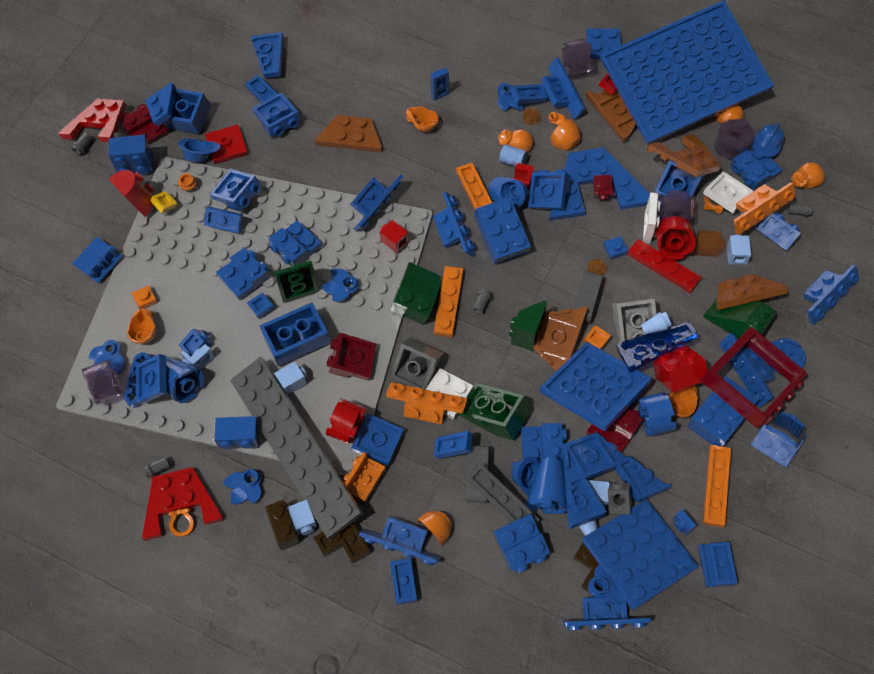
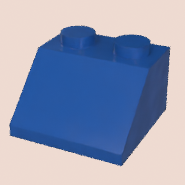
[654,160,705,208]

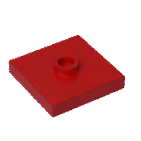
[205,124,248,164]

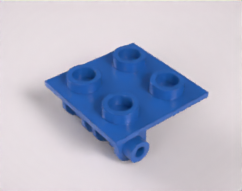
[72,237,123,284]

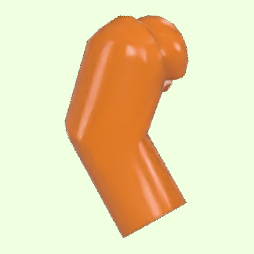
[548,112,567,126]

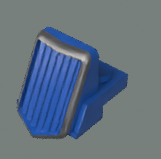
[751,411,807,468]

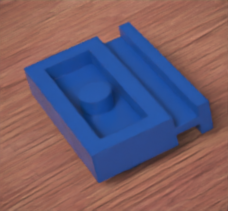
[697,542,737,588]

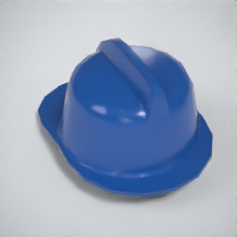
[751,123,785,157]
[178,139,221,163]
[489,177,530,208]
[511,456,540,497]

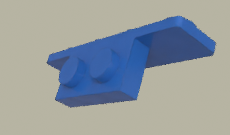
[541,57,585,120]
[350,174,403,231]
[433,191,476,257]
[803,265,859,325]
[719,333,776,408]
[359,516,441,565]
[562,597,651,630]

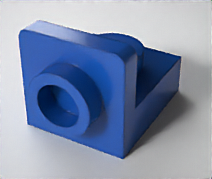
[179,329,214,357]

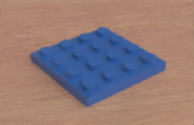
[540,342,652,431]
[582,499,699,611]

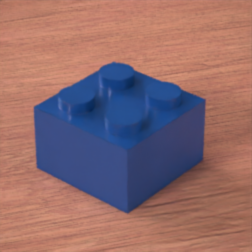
[164,89,211,134]
[109,135,154,175]

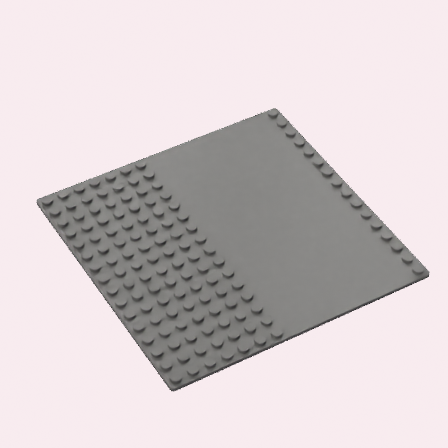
[56,157,432,476]

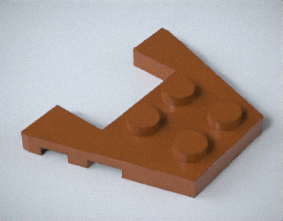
[647,134,721,177]

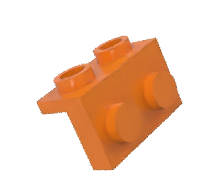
[342,452,386,503]

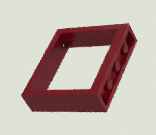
[700,327,807,429]

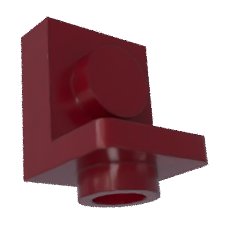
[593,175,614,201]

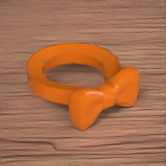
[704,195,724,215]
[168,508,194,537]

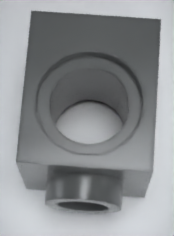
[608,481,632,514]

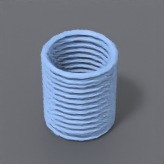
[499,144,527,167]

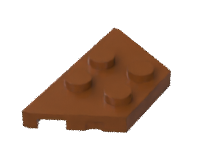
[586,89,636,142]
[315,115,382,152]
[717,274,788,310]
[533,306,588,371]

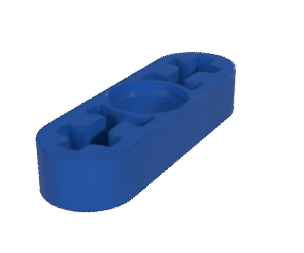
[124,353,150,408]

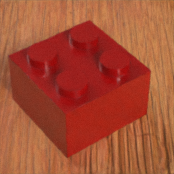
[652,346,707,393]

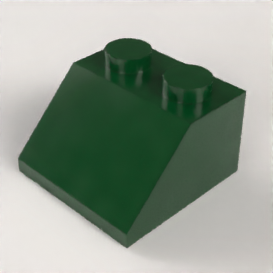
[509,301,547,351]

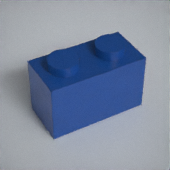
[215,416,259,449]

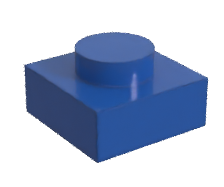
[603,236,628,260]
[247,292,274,319]
[673,510,696,536]

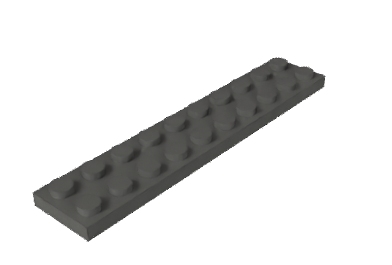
[230,356,363,539]

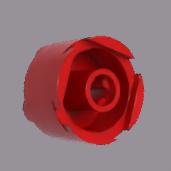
[656,216,696,260]
[326,398,366,444]

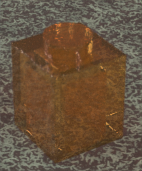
[695,230,724,257]

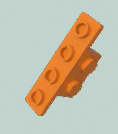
[733,182,796,235]
[386,383,467,424]

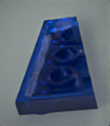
[616,321,697,373]

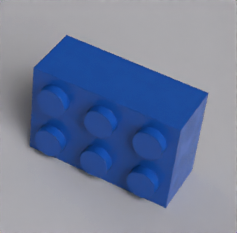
[474,197,531,265]
[259,302,330,366]
[687,375,759,447]

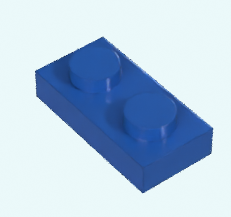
[430,67,449,101]
[245,75,277,103]
[510,84,548,104]
[204,206,243,233]
[434,431,473,459]
[390,558,417,605]

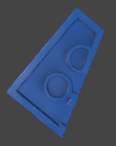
[250,32,284,78]

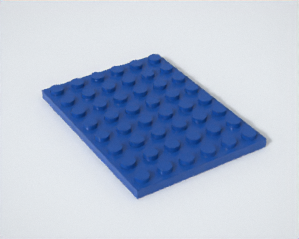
[600,0,774,145]

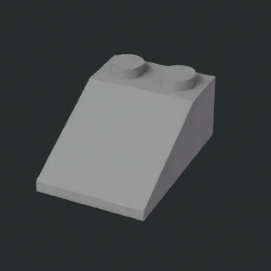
[612,299,661,361]

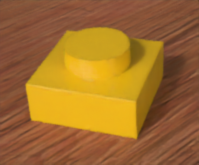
[150,191,177,213]

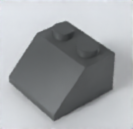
[390,337,444,390]

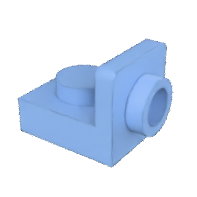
[180,344,214,370]

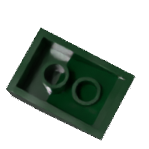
[274,261,319,302]
[389,262,443,325]
[703,299,777,339]
[457,383,532,440]

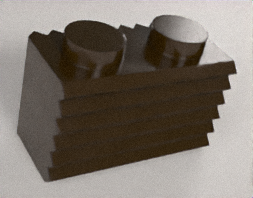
[265,500,300,550]

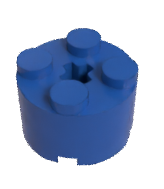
[638,391,676,436]

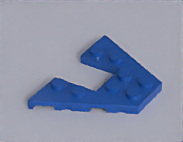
[549,147,650,221]
[561,433,671,529]

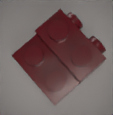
[120,104,170,145]
[326,332,376,380]
[586,409,643,453]

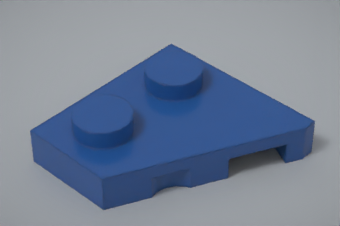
[145,82,176,127]

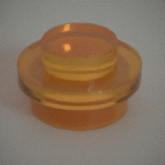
[522,108,539,125]
[587,259,606,275]

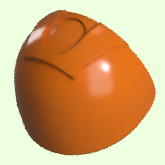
[551,119,581,151]
[417,511,452,546]

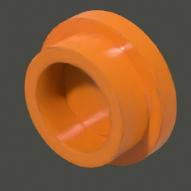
[178,173,197,191]

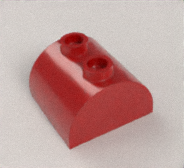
[109,170,154,217]

